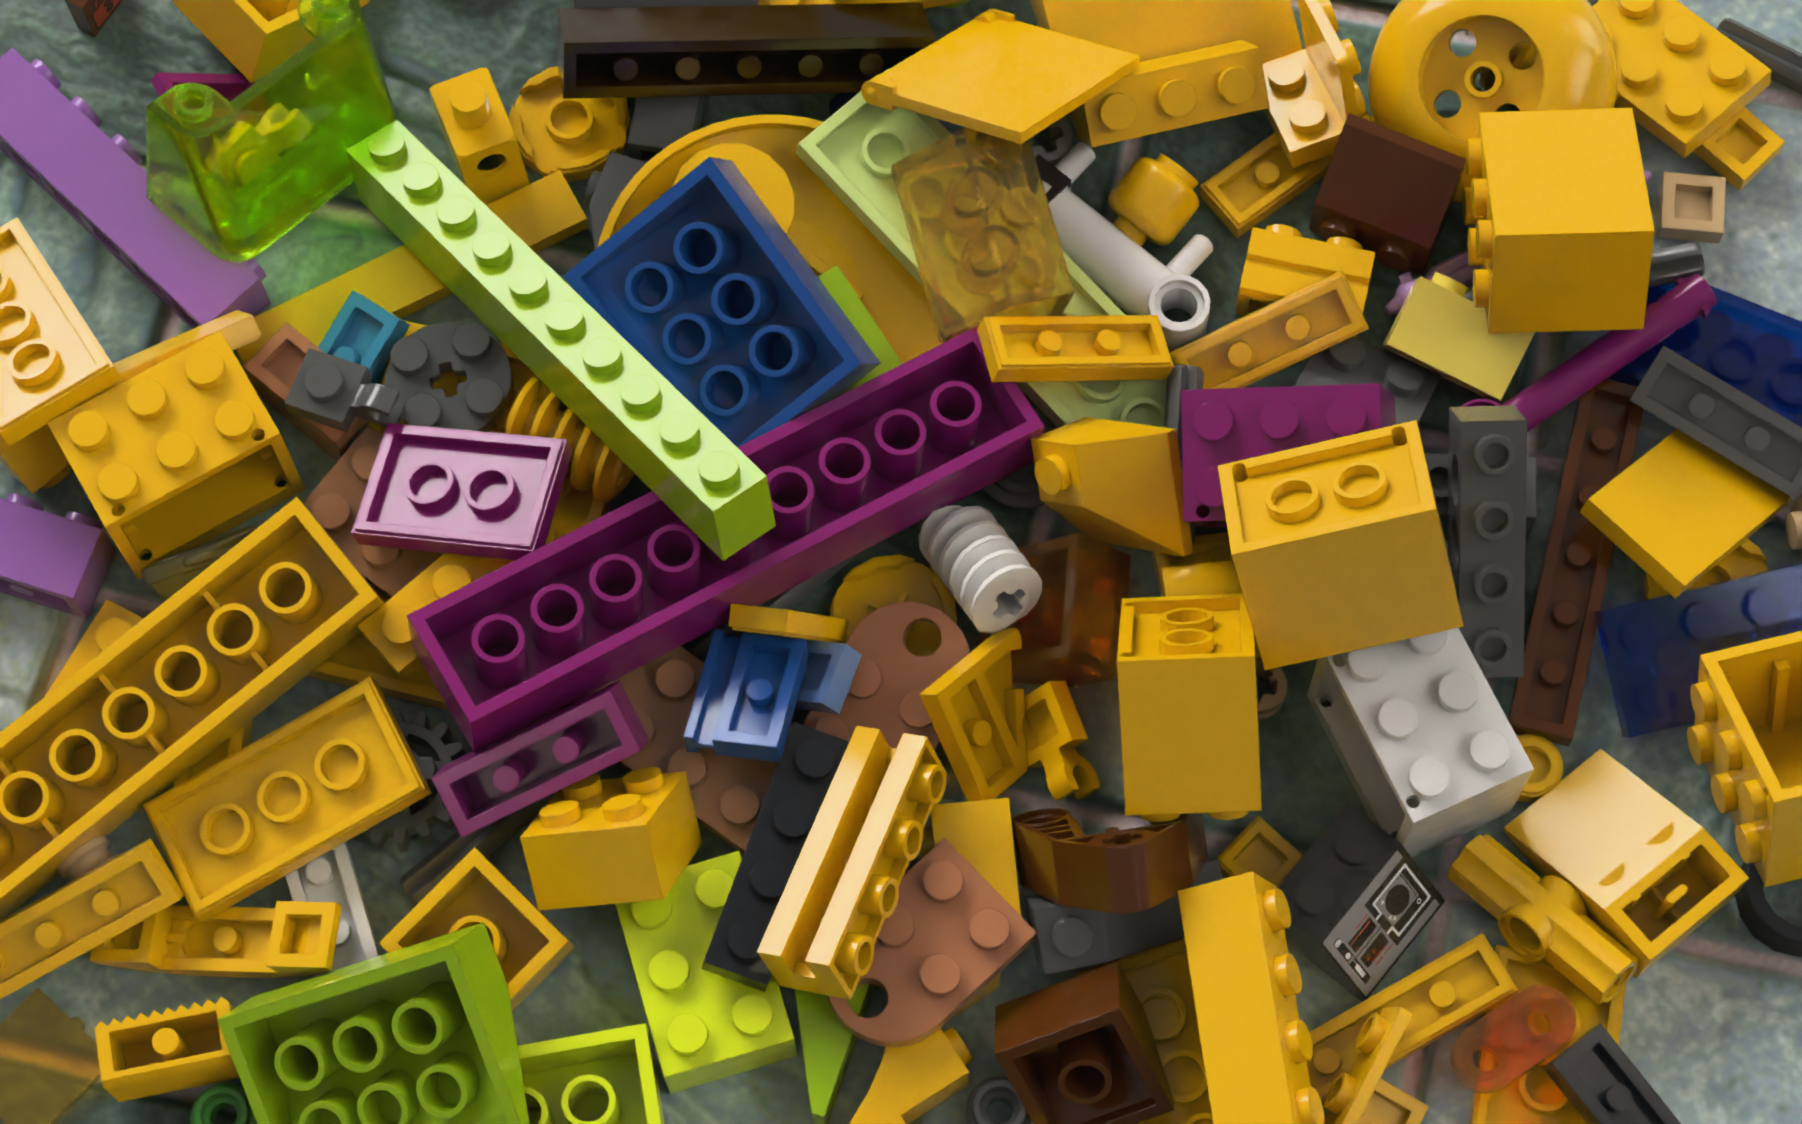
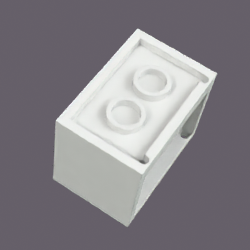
[1307,628,1534,864]

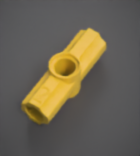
[1447,834,1640,1005]

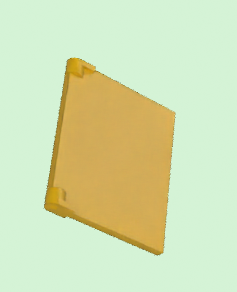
[861,8,1140,144]

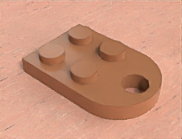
[803,602,971,754]
[827,838,1037,1047]

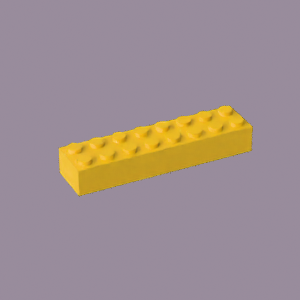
[0,497,384,921]

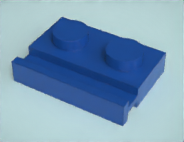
[683,629,809,762]

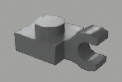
[284,348,405,432]

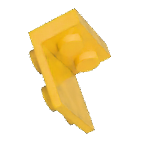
[1263,0,1367,168]

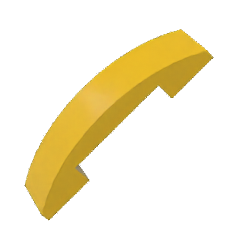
[90,901,342,978]

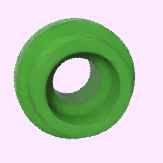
[190,1083,257,1124]

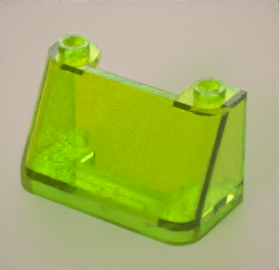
[147,0,398,262]

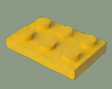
[1592,0,1772,158]

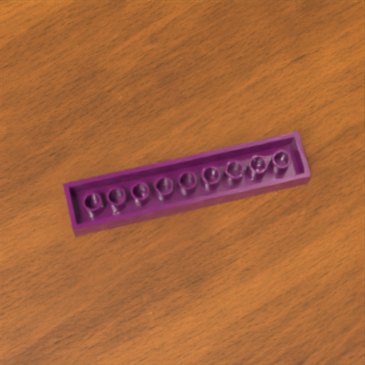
[407,326,1044,753]

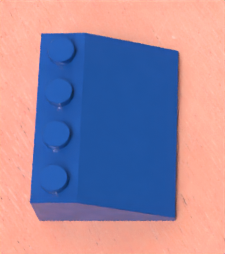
[563,157,881,448]

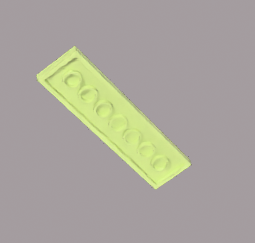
[795,69,1167,428]

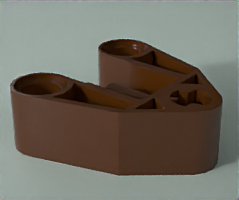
[1011,808,1208,914]

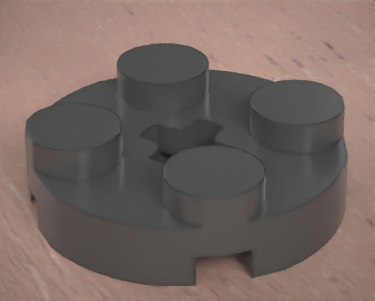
[385,321,514,432]

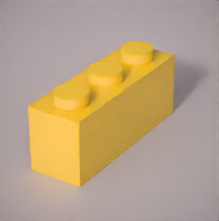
[1072,40,1270,148]

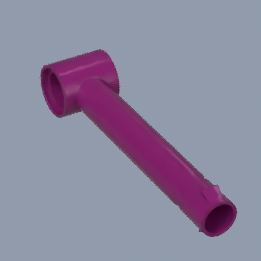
[1461,273,1717,432]

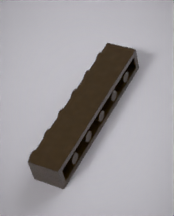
[557,3,934,99]

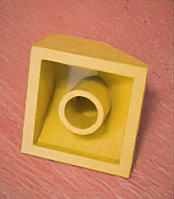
[1031,417,1194,557]

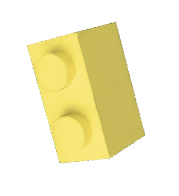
[1381,272,1535,402]

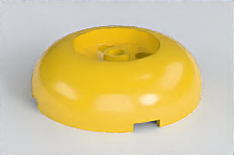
[1368,0,1617,203]

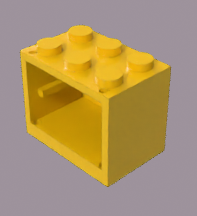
[1462,108,1655,333]
[47,330,306,580]
[1218,420,1464,670]
[1117,593,1262,822]
[1687,631,1802,887]

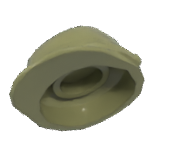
[141,526,258,601]

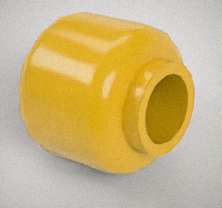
[1108,153,1199,247]

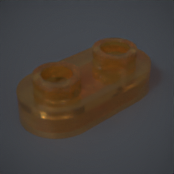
[1450,985,1576,1094]

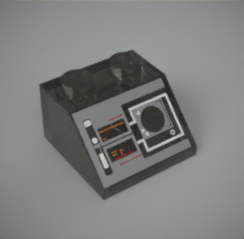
[1278,802,1445,1002]

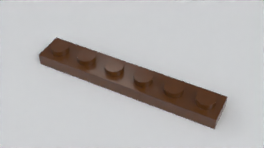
[1508,379,1643,747]

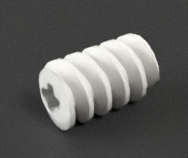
[918,505,1042,633]

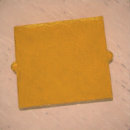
[0,988,101,1124]

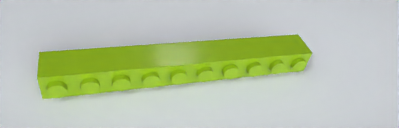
[346,120,776,561]

